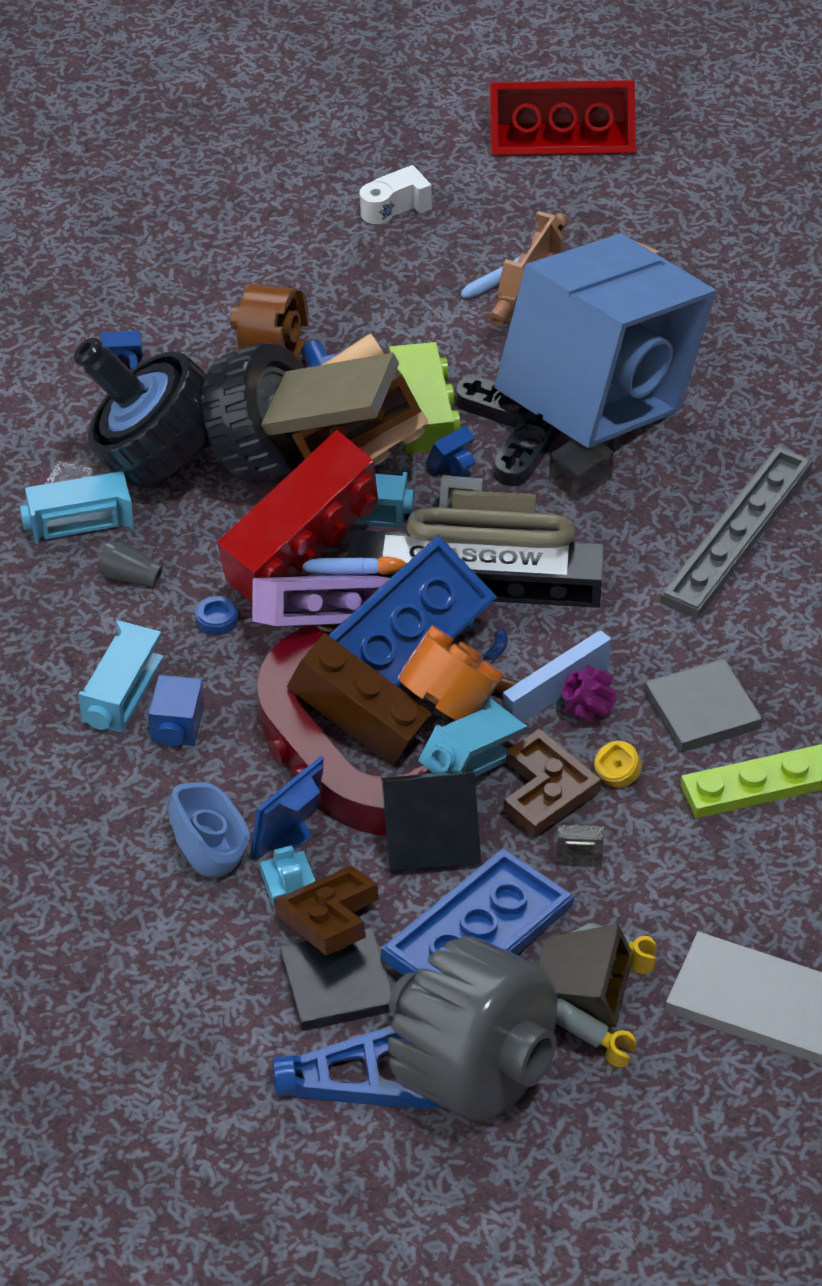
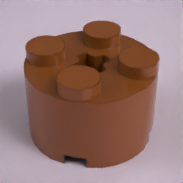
[230,284,309,359]

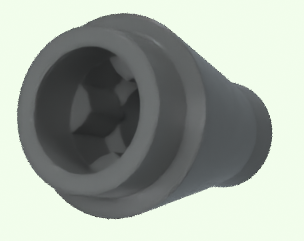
[97,539,163,588]

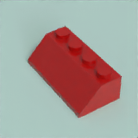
[489,80,636,155]

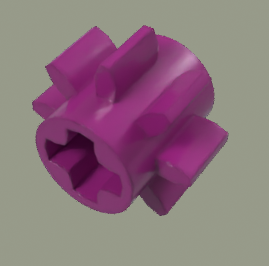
[562,665,616,723]

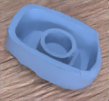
[167,782,250,877]

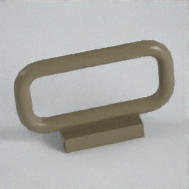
[406,490,576,548]

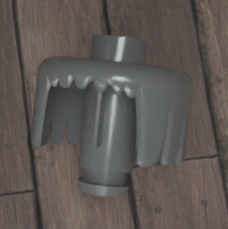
[388,936,558,1121]

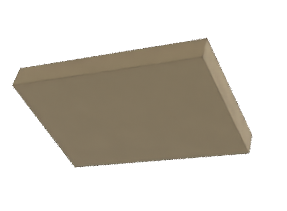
[261,352,399,436]

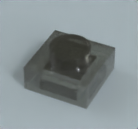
[556,824,604,868]

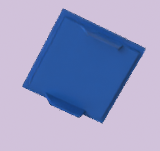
[249,756,324,859]

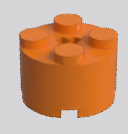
[398,625,505,721]

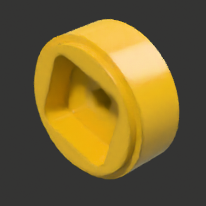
[594,741,642,788]

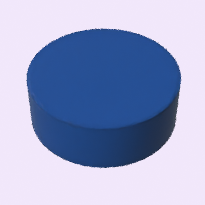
[195,596,239,636]

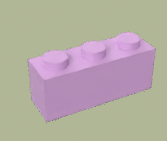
[252,574,390,626]

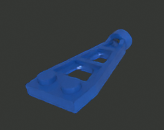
[272,1026,442,1109]

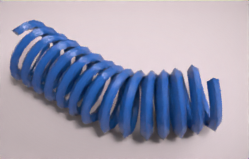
[483,628,508,663]

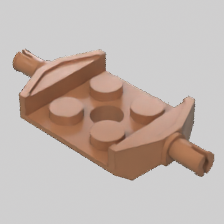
[488,211,569,327]

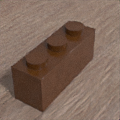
[291,369,422,459]
[286,633,431,765]

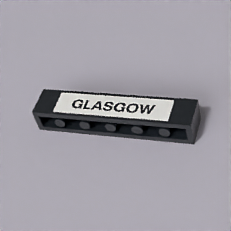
[347,530,604,608]

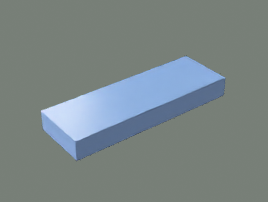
[503,630,611,723]

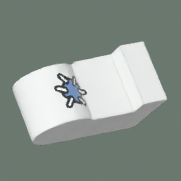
[360,165,432,224]

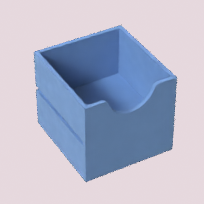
[494,233,717,448]

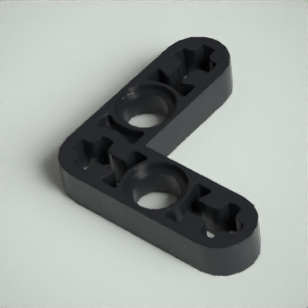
[456,376,561,487]

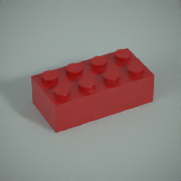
[217,430,378,603]

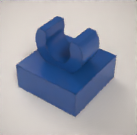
[101,331,143,370]
[425,426,476,477]

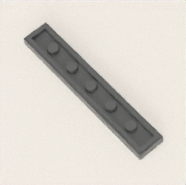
[660,446,813,619]

